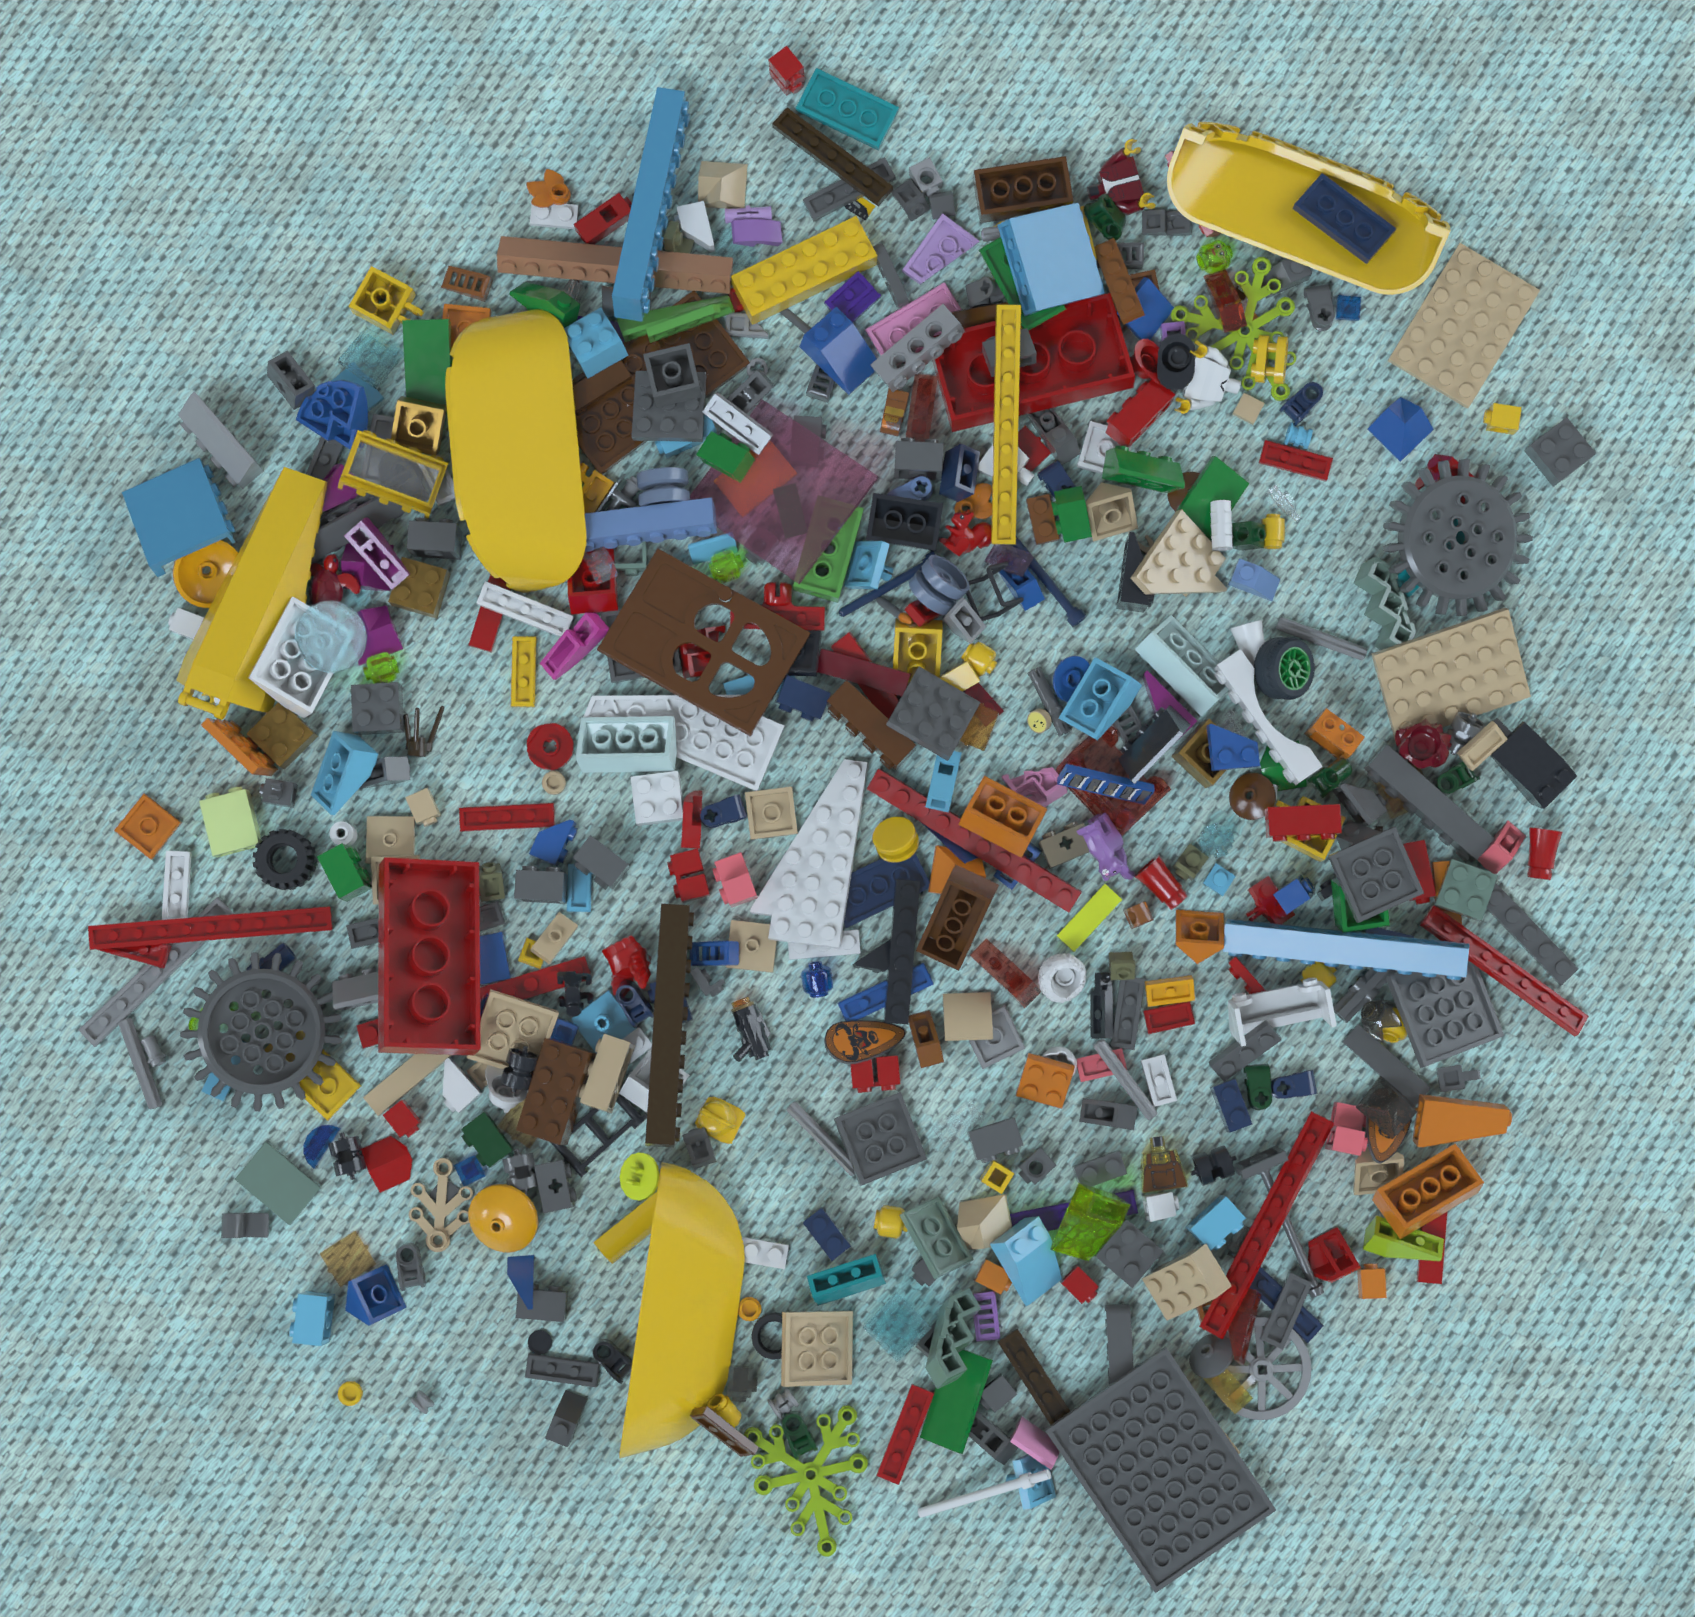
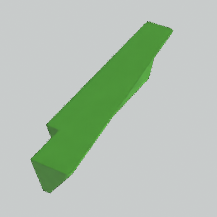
[617,295,735,343]

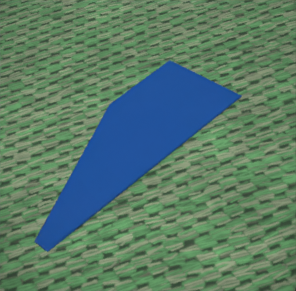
[922,823,978,863]
[507,1255,534,1310]

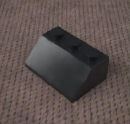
[866,493,943,551]
[1118,705,1191,784]

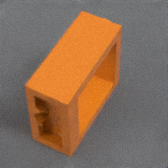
[1304,708,1365,759]

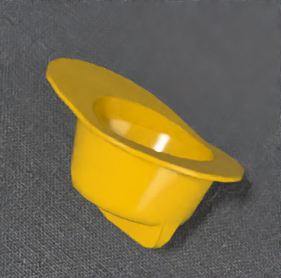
[695,1097,746,1144]

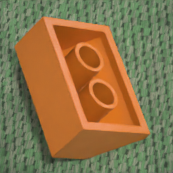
[958,776,1047,858]

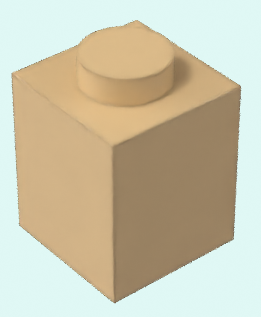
[405,788,441,827]

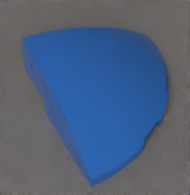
[296,380,368,450]

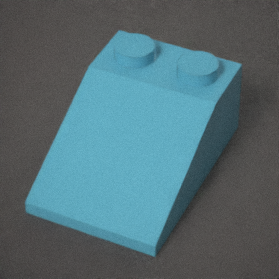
[1059,657,1142,740]
[311,731,378,815]
[990,1216,1062,1306]

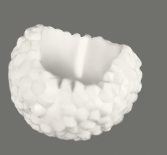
[1038,953,1087,1003]

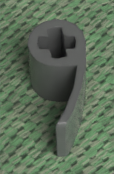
[221,1213,269,1238]

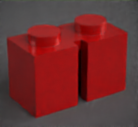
[768,46,805,96]
[667,849,710,903]
[850,1056,900,1093]

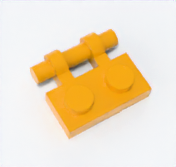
[580,463,615,514]

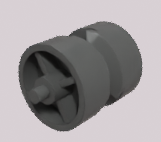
[1446,712,1485,755]
[502,1148,538,1196]

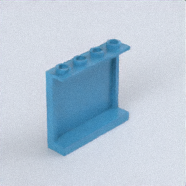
[997,203,1105,316]
[122,458,236,577]

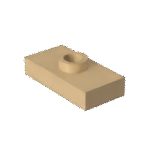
[531,912,578,964]

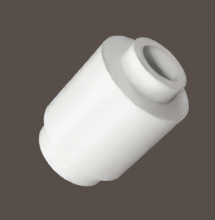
[330,821,357,846]

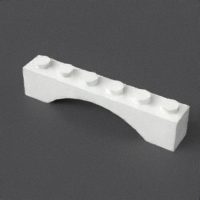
[1214,649,1323,786]

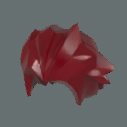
[1395,718,1452,769]

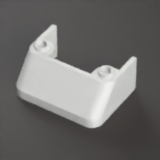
[1228,978,1337,1046]

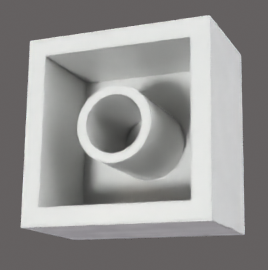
[631,771,683,826]

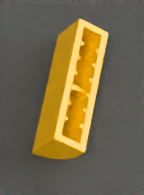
[593,1192,657,1264]

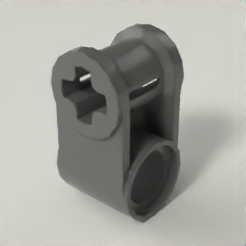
[965,277,1005,308]
[1304,284,1335,331]
[396,1243,426,1291]

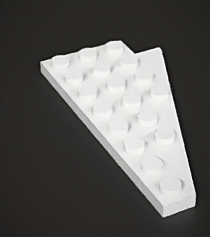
[583,695,785,791]
[750,759,869,949]

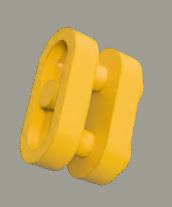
[1251,335,1288,384]

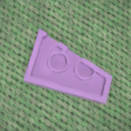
[902,213,980,285]

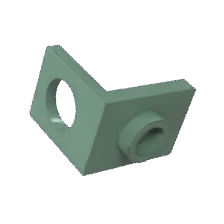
[614,541,648,576]

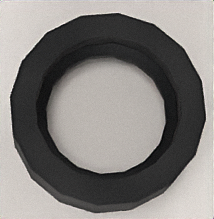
[751,1312,782,1360]

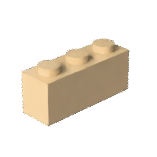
[579,1034,635,1114]

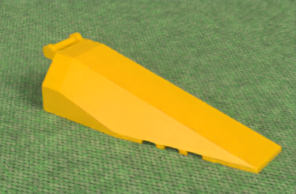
[176,467,327,720]

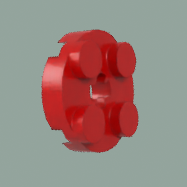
[526,723,574,771]

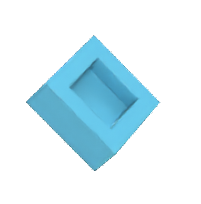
[1202,863,1236,896]

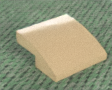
[943,992,993,1041]

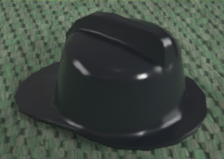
[1157,333,1196,391]

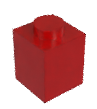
[383,1099,422,1138]
[1060,1265,1099,1304]

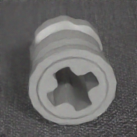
[767,1388,799,1420]

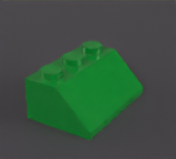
[1102,446,1185,493]

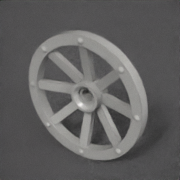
[1210,1317,1311,1420]

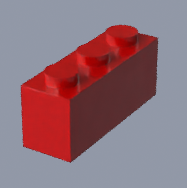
[1105,380,1176,448]
[1264,804,1342,842]

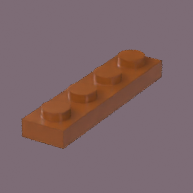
[1094,238,1145,325]

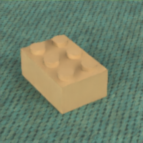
[1142,1244,1231,1321]

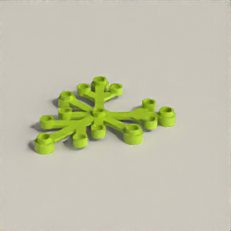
[1171,257,1296,401]
[744,1405,868,1557]

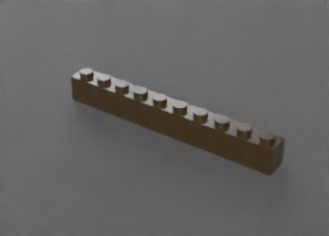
[645,903,694,1148]

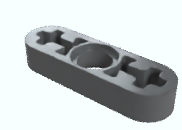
[873,243,909,308]

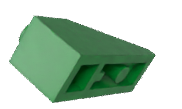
[509,282,580,328]

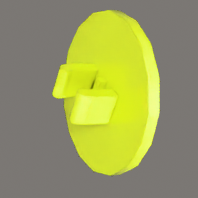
[620,1152,660,1201]

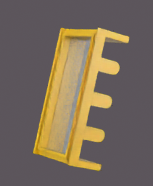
[338,430,448,519]

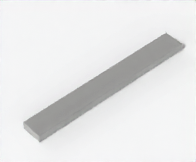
[78,897,234,1047]

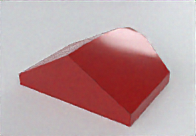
[361,1136,412,1193]
[1308,1227,1361,1283]

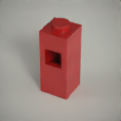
[573,193,632,245]
[1403,840,1436,905]

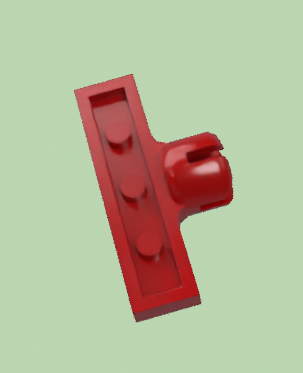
[730,582,825,631]

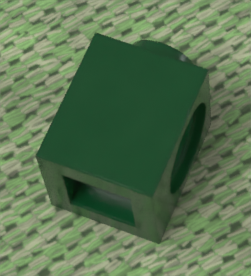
[1232,521,1266,550]

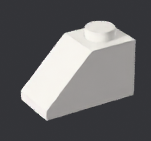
[674,201,715,252]
[442,1058,483,1113]
[1142,1191,1179,1222]

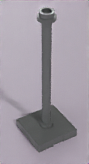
[1233,1146,1324,1298]

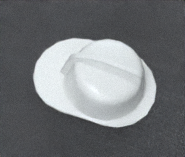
[485,1065,527,1113]

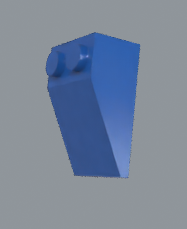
[799,307,877,395]

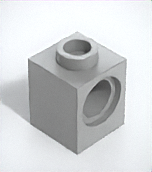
[909,157,943,198]

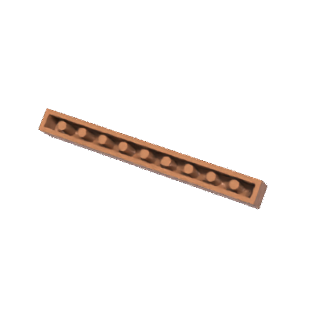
[497,236,733,294]

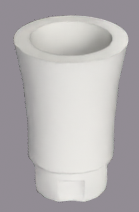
[1230,620,1265,667]

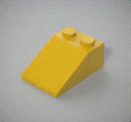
[893,618,943,681]

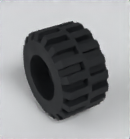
[252,829,317,890]

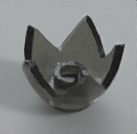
[1361,999,1402,1043]

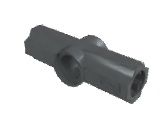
[1333,967,1397,1023]

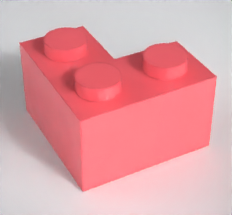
[712,852,758,908]
[1325,1102,1368,1156]

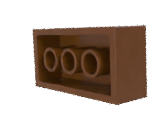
[973,156,1073,223]
[827,680,916,771]
[916,864,999,971]
[516,1038,597,1145]

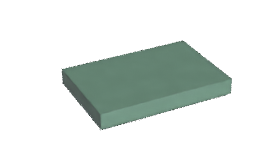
[235,1142,321,1225]
[899,1196,974,1280]

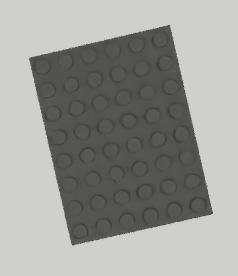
[1045,1346,1276,1593]

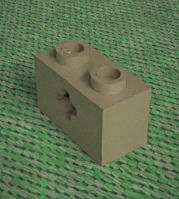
[1038,821,1090,869]

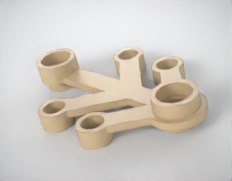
[409,1158,474,1252]

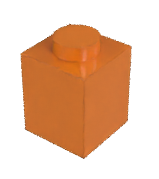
[975,1259,1012,1294]
[1357,1263,1387,1299]

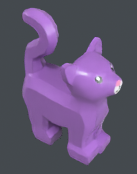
[1076,813,1135,881]

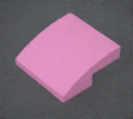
[1010,1416,1060,1470]

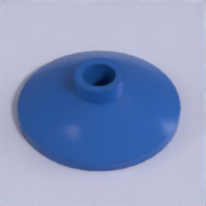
[1053,656,1090,702]

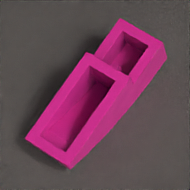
[540,613,610,680]

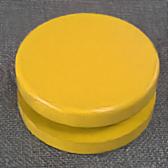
[872,817,919,862]

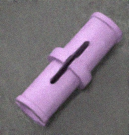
[725,205,772,224]

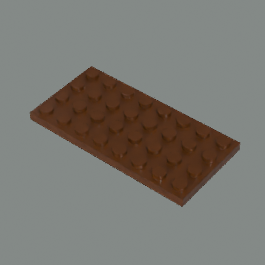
[572,291,750,475]

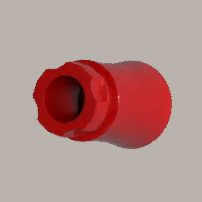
[1527,827,1563,880]
[1134,855,1188,910]

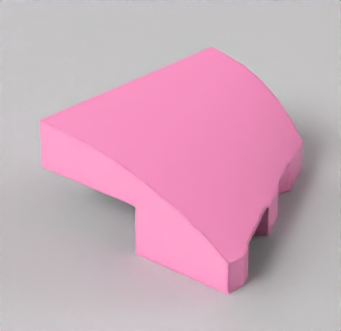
[1002,767,1067,807]

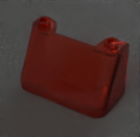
[1056,726,1171,836]

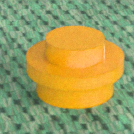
[738,1297,761,1321]

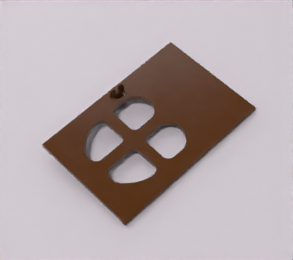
[597,548,810,737]

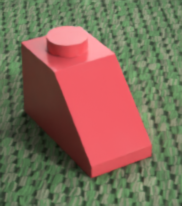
[1478,821,1526,874]

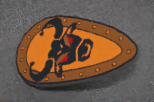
[824,1020,906,1064]
[1366,1089,1412,1164]

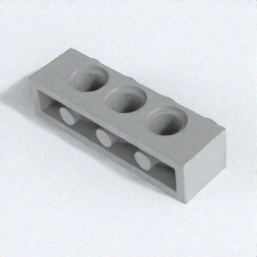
[871,304,965,392]

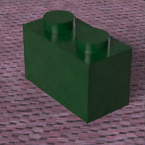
[461,1112,514,1168]

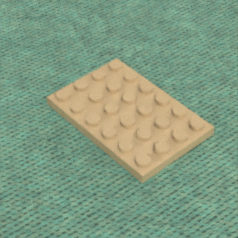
[1388,243,1540,409]
[1371,607,1531,739]

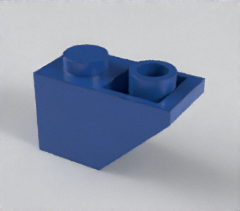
[529,819,578,867]
[1273,875,1315,914]

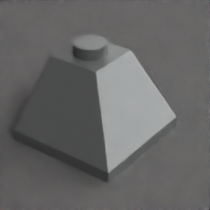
[1333,783,1387,826]

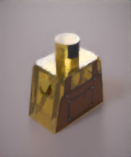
[1140,1136,1188,1193]

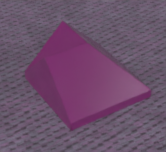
[341,542,394,591]
[343,605,403,666]

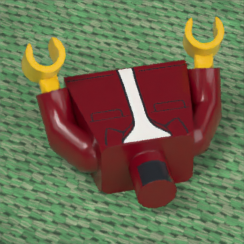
[1087,139,1156,215]

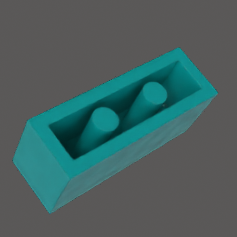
[807,1254,886,1306]

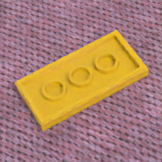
[264,1031,362,1121]

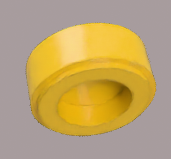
[338,1381,363,1406]

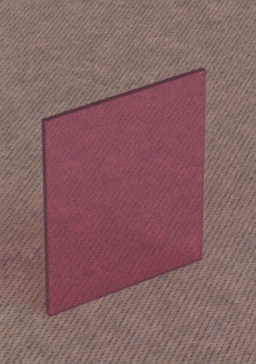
[690,399,879,584]

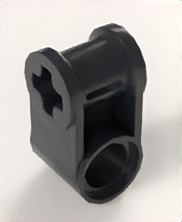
[593,1339,633,1384]

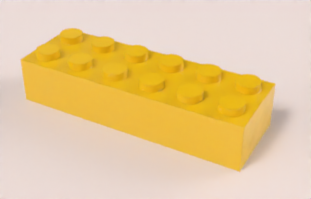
[731,216,877,325]

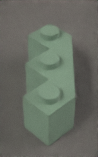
[1354,556,1416,650]
[925,1288,981,1389]

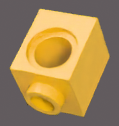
[1483,403,1522,435]

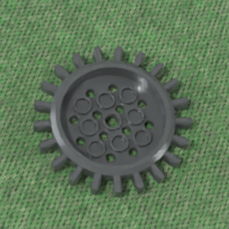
[1383,459,1533,616]
[180,952,342,1112]

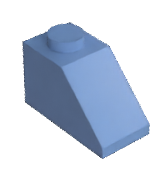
[1228,558,1280,601]

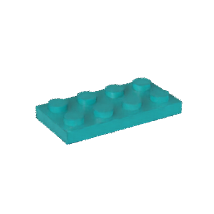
[796,68,899,151]

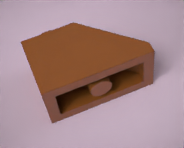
[908,1010,944,1068]

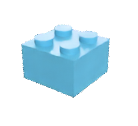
[564,307,628,378]
[1186,1195,1246,1251]
[289,1291,335,1346]

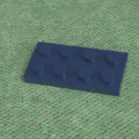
[1293,173,1397,264]
[844,853,930,929]

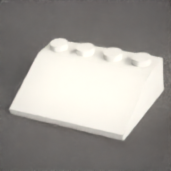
[249,596,354,718]

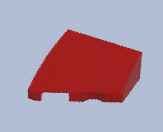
[679,625,726,679]
[681,790,702,849]

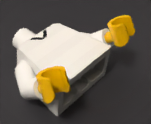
[1174,340,1241,414]

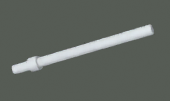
[918,1469,1051,1518]

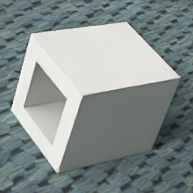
[168,608,204,640]

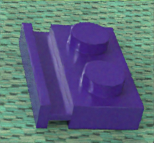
[824,271,881,323]

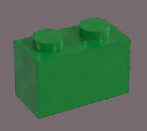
[696,431,755,483]
[1051,486,1092,543]

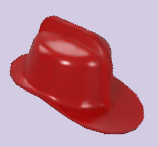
[1130,339,1163,386]

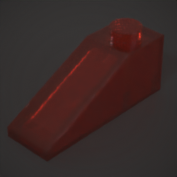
[1203,269,1247,333]
[906,374,937,442]
[970,939,1041,1009]
[1228,1288,1262,1365]

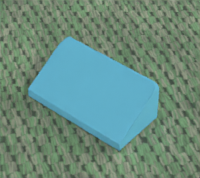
[688,532,738,565]

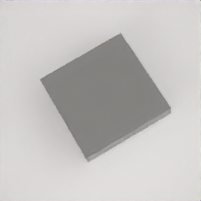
[969,1005,1025,1069]

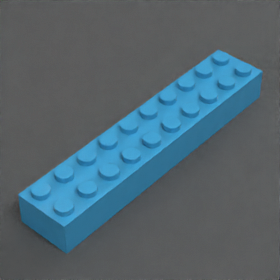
[612,87,690,322]

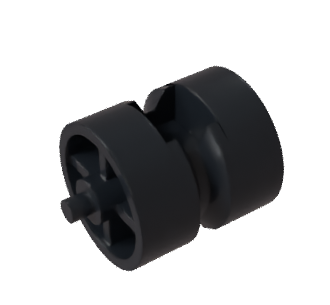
[500,1046,539,1093]
[328,1132,367,1180]
[1190,1145,1237,1186]

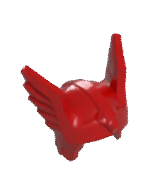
[602,935,651,1002]

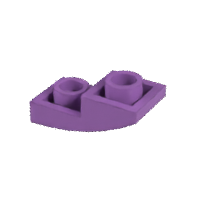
[731,219,782,247]

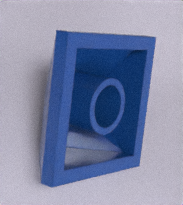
[1367,397,1434,462]
[345,1264,407,1326]

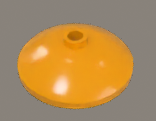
[173,540,238,608]
[468,1184,538,1253]

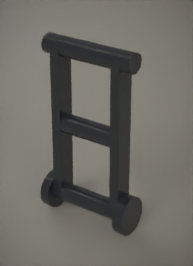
[550,1091,647,1178]

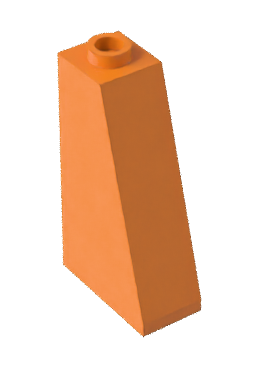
[1413,1094,1512,1147]

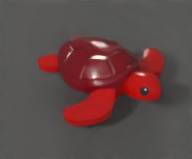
[309,554,361,622]

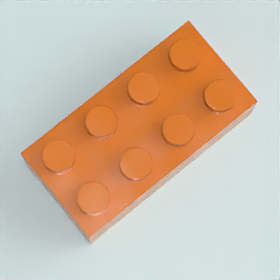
[1372,1143,1484,1239]

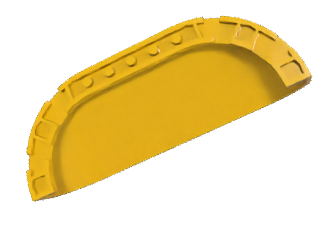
[1167,122,1451,295]
[445,309,587,593]
[619,1162,745,1458]

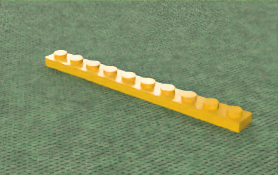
[991,305,1021,544]

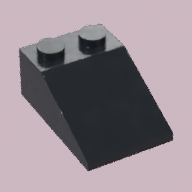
[1116,532,1154,613]
[1490,722,1577,809]

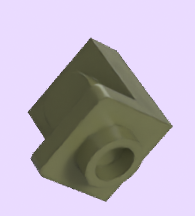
[664,221,694,254]
[1172,844,1209,881]
[479,862,505,902]
[1108,952,1135,980]

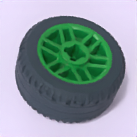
[1254,637,1315,700]

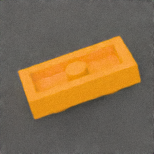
[1145,975,1195,1007]

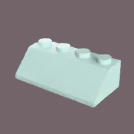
[1135,615,1229,717]
[576,716,677,773]

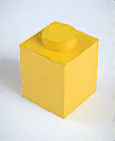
[980,1160,1014,1194]

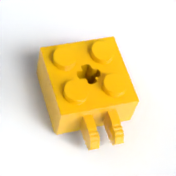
[348,266,424,335]
[1276,796,1346,862]

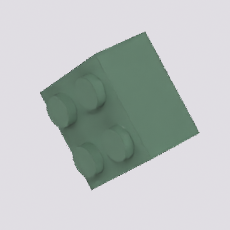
[1434,859,1498,922]

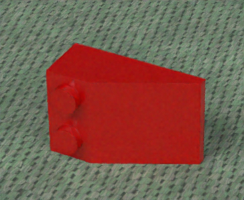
[567,548,618,615]

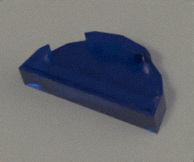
[303,1125,342,1169]

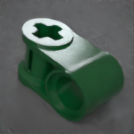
[1084,194,1127,240]
[1307,758,1352,798]
[1432,762,1481,796]
[1243,1063,1272,1110]
[782,1410,818,1460]

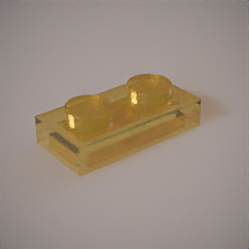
[1203,1369,1253,1414]

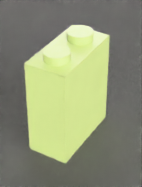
[199,787,262,858]

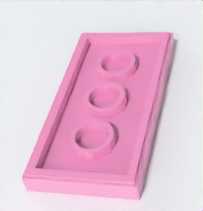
[865,282,962,365]

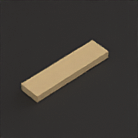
[363,1054,452,1116]

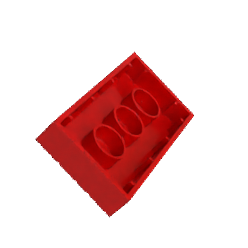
[932,293,1135,432]
[378,857,481,1056]

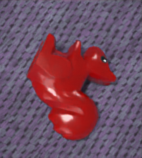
[939,509,991,557]

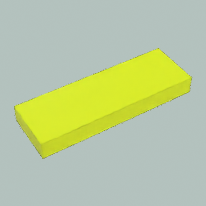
[1057,884,1122,952]

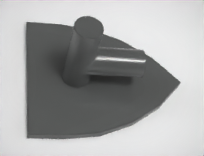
[596,474,637,512]

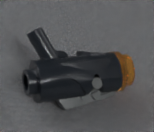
[731,996,772,1062]

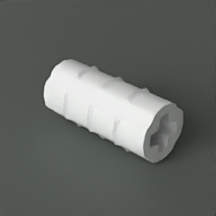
[1210,500,1233,551]

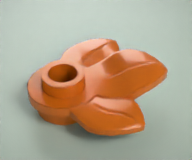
[526,169,571,208]
[954,483,992,520]

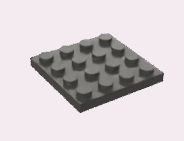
[1385,961,1504,1068]

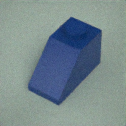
[998,557,1045,611]

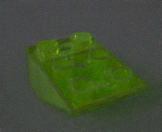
[1050,1183,1131,1261]

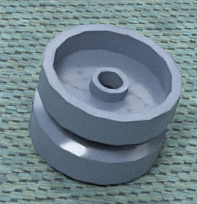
[637,467,690,507]
[909,555,970,615]

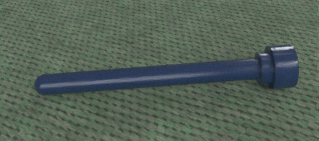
[1012,536,1087,628]
[838,551,935,617]

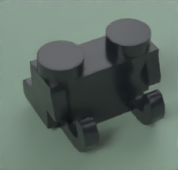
[557,971,594,1017]

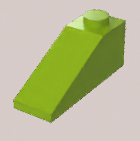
[1363,1215,1444,1261]

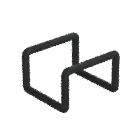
[966,562,1024,621]

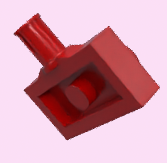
[1246,875,1295,924]

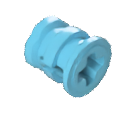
[1284,422,1313,449]

